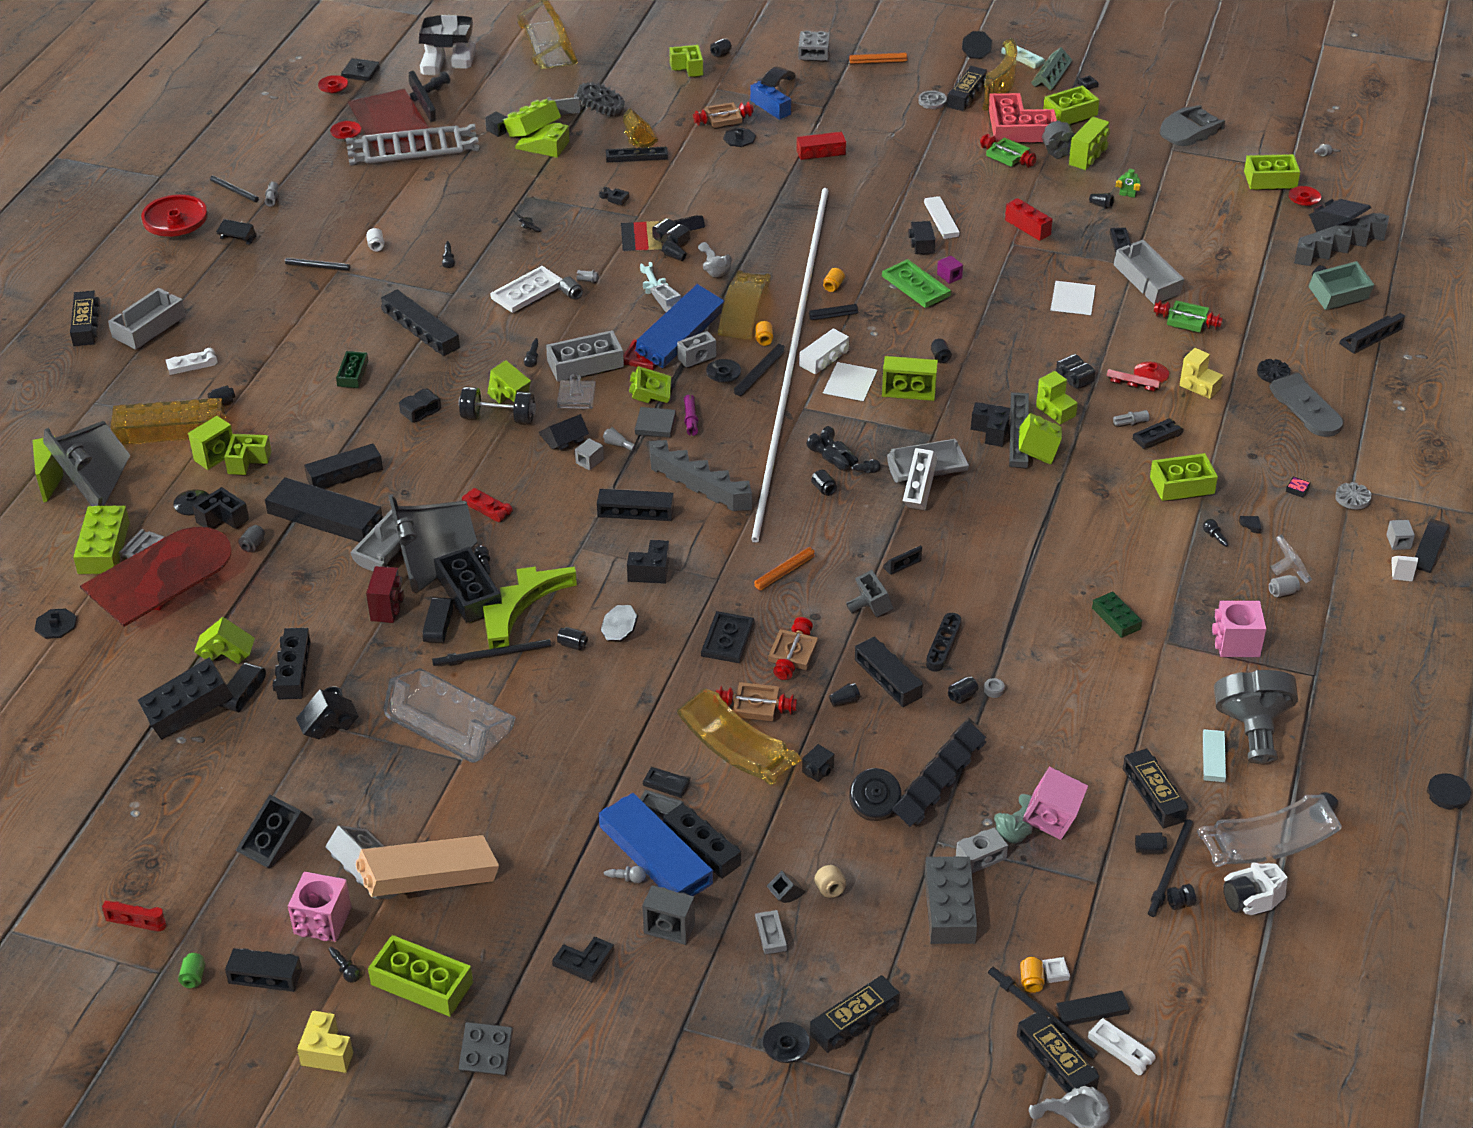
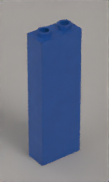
[635,284,724,368]
[599,793,713,896]

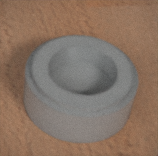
[984,678,1005,698]

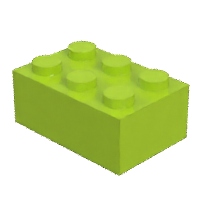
[1043,85,1099,124]
[503,99,561,137]
[1069,117,1110,170]
[1244,154,1300,190]
[882,356,938,401]
[1150,453,1218,501]

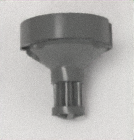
[1214,670,1298,764]

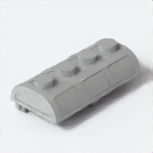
[887,439,969,483]
[350,510,401,571]

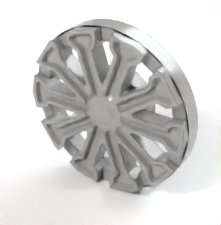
[918,90,947,109]
[1335,482,1371,509]

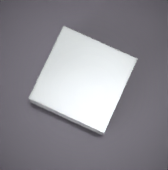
[1042,957,1070,983]

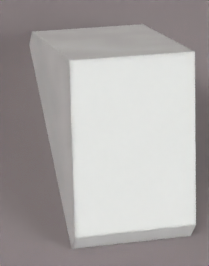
[1392,556,1418,581]

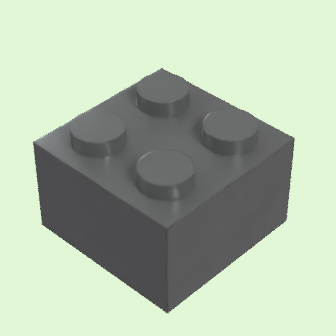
[642,885,695,945]

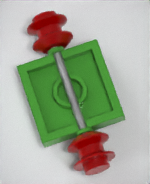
[980,134,1037,168]
[1154,300,1223,332]

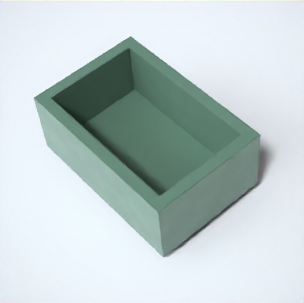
[1308,261,1374,310]

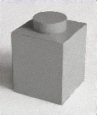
[575,438,604,470]
[1386,520,1415,550]

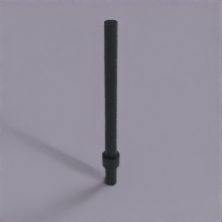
[432,639,551,666]
[1148,819,1193,917]
[988,967,1098,1059]

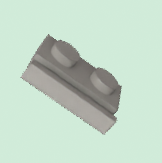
[119,529,166,565]

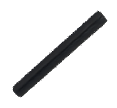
[734,343,785,396]

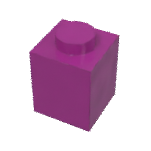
[937,256,963,284]

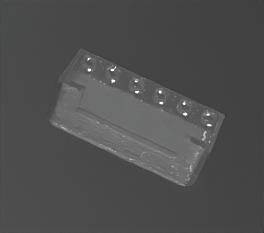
[384,668,516,763]

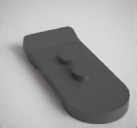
[1269,373,1343,437]

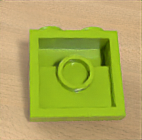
[629,366,671,403]

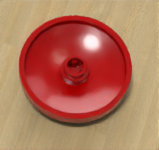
[141,194,208,237]

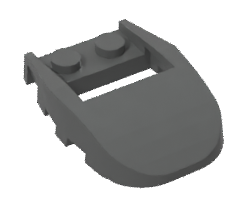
[1159,105,1225,146]

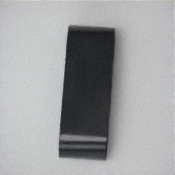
[423,597,453,643]
[219,662,266,712]

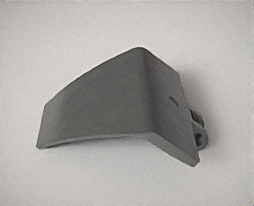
[43,421,130,506]
[389,494,477,593]

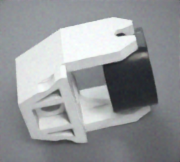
[1223,863,1288,915]

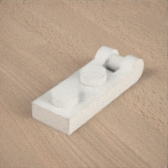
[166,348,217,375]
[1088,1018,1156,1075]

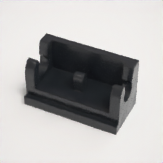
[216,219,257,245]

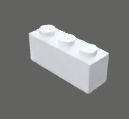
[800,328,849,374]
[903,448,938,510]

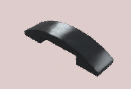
[761,66,796,88]
[1415,519,1450,573]

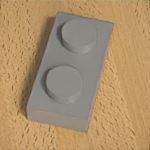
[755,910,787,954]

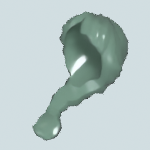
[994,794,1033,844]

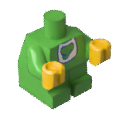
[1116,169,1141,198]

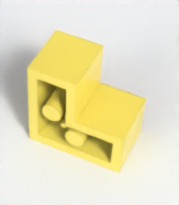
[1179,348,1223,399]
[297,1011,353,1073]

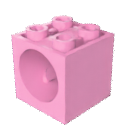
[1212,601,1266,657]
[1022,767,1088,840]
[288,872,351,942]

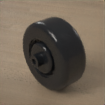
[849,768,901,821]

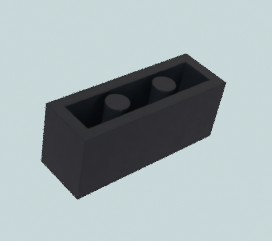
[225,948,302,992]

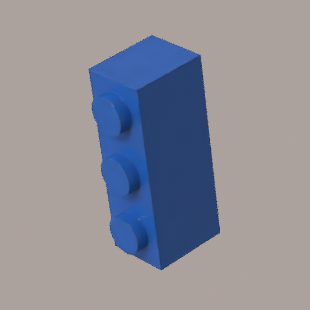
[751,81,791,120]

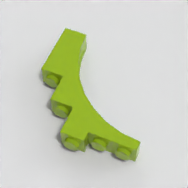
[483,567,577,649]

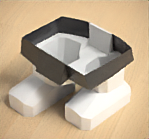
[419,15,476,75]

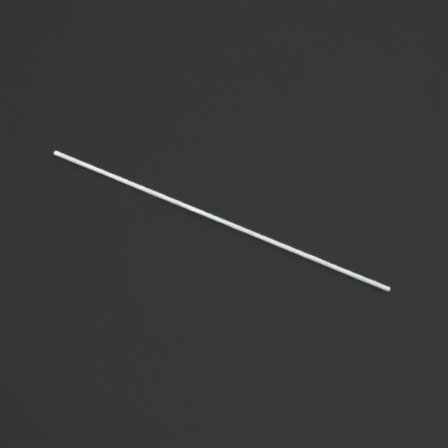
[751,188,829,542]

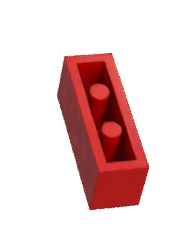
[797,132,846,160]
[1005,198,1053,241]

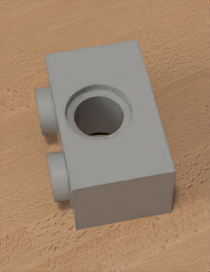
[677,331,716,367]
[956,827,1008,874]

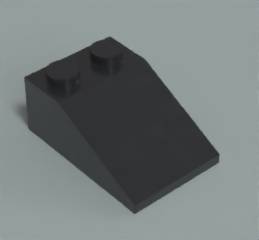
[1309,199,1371,232]
[236,794,313,869]

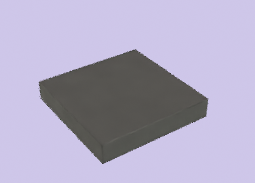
[635,407,676,437]

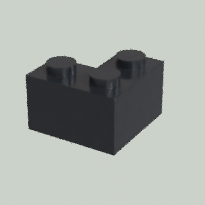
[970,402,1011,447]
[192,487,249,530]
[627,540,669,584]
[296,689,359,740]

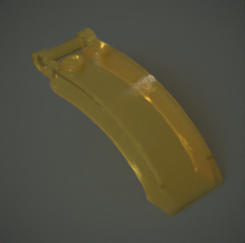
[982,38,1017,111]
[718,270,771,339]
[677,688,801,785]

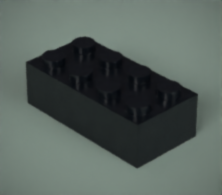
[434,546,502,623]
[138,657,233,740]

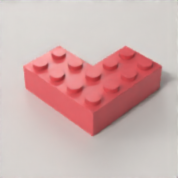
[989,93,1057,143]

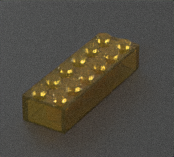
[110,398,225,445]

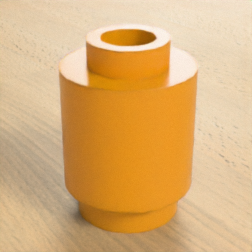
[823,268,845,292]
[756,321,773,346]
[1020,957,1045,993]

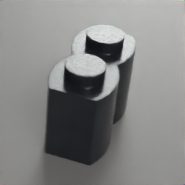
[652,218,690,247]
[1056,354,1095,389]
[399,388,441,423]

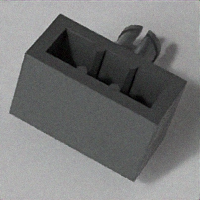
[846,570,893,617]

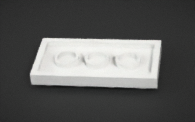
[491,266,562,313]

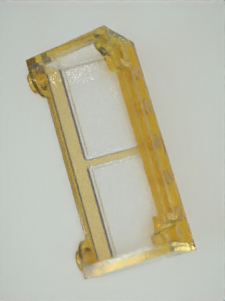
[517,0,578,69]

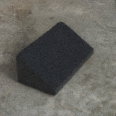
[673,215,705,231]
[883,545,922,575]

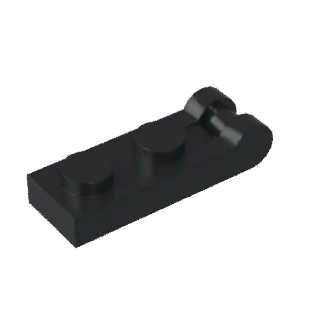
[1132,418,1184,449]

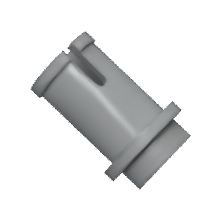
[576,270,598,283]

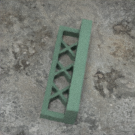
[1031,47,1072,90]

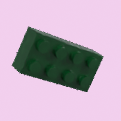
[336,351,368,388]
[1092,591,1142,638]

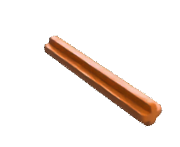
[849,53,907,64]
[754,547,815,590]

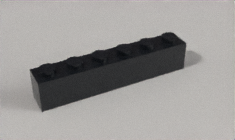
[381,289,460,357]

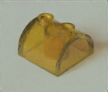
[623,108,658,148]

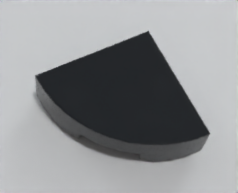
[1239,516,1262,534]

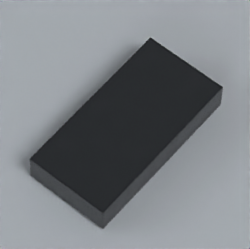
[643,766,690,798]

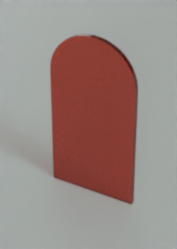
[348,89,432,155]
[80,527,232,627]

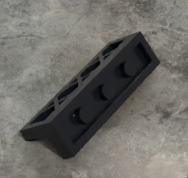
[1339,313,1405,354]

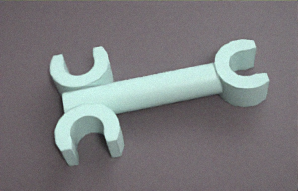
[640,262,668,294]

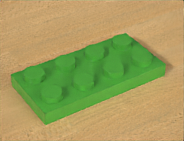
[882,259,951,308]

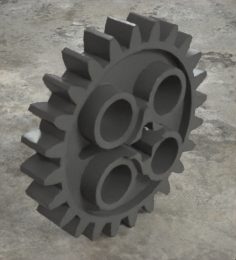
[577,82,625,116]

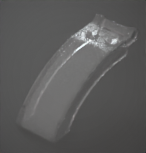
[1197,795,1342,867]

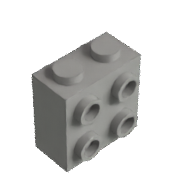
[798,30,829,61]

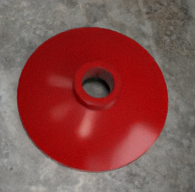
[318,75,348,93]
[330,121,361,140]
[1289,186,1321,206]
[1134,361,1169,383]

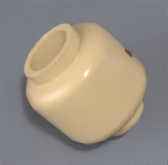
[815,865,846,898]

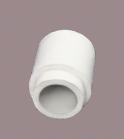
[367,228,384,252]

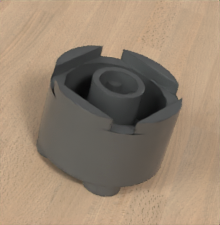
[1042,121,1075,159]

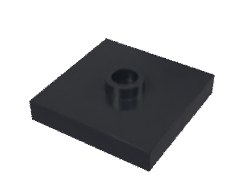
[341,58,380,81]

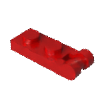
[462,488,513,522]
[102,900,167,931]

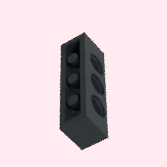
[272,628,311,700]
[663,803,741,879]

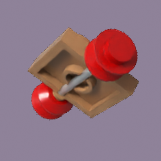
[693,102,754,128]
[768,617,818,680]
[715,682,797,722]

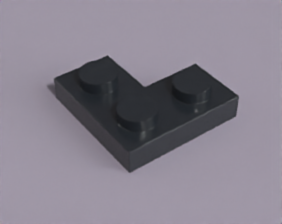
[552,936,614,983]

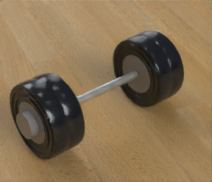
[458,387,536,424]

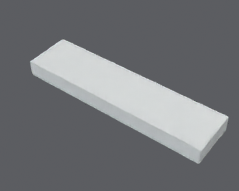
[924,196,959,239]

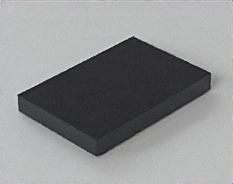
[701,611,754,663]

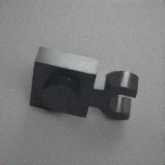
[599,187,629,205]

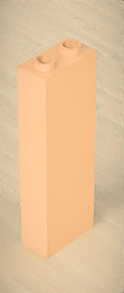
[356,835,499,897]

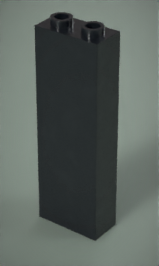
[265,477,383,542]

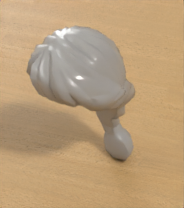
[698,242,732,278]
[1028,1086,1110,1128]

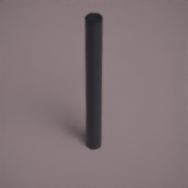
[210,175,259,203]
[285,258,350,271]

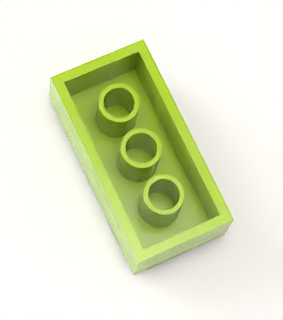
[73,505,130,574]
[368,935,473,1017]

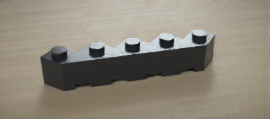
[892,717,987,827]

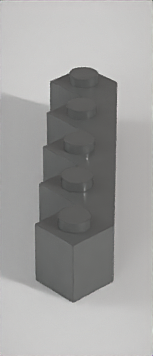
[1294,213,1389,266]
[649,440,752,511]

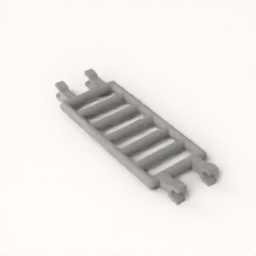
[346,124,479,165]

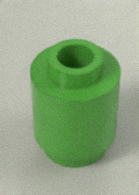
[178,953,205,988]

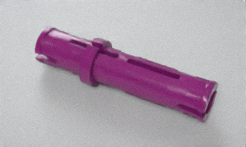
[684,394,698,436]

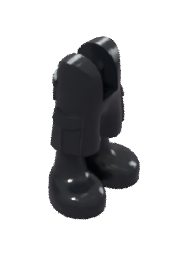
[806,426,859,471]

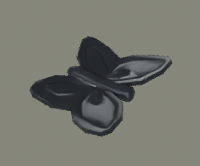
[512,210,541,232]

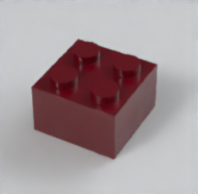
[366,566,404,623]

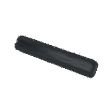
[809,304,858,320]

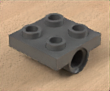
[459,1022,513,1076]

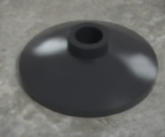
[706,359,741,382]
[173,489,209,516]
[763,1022,810,1063]

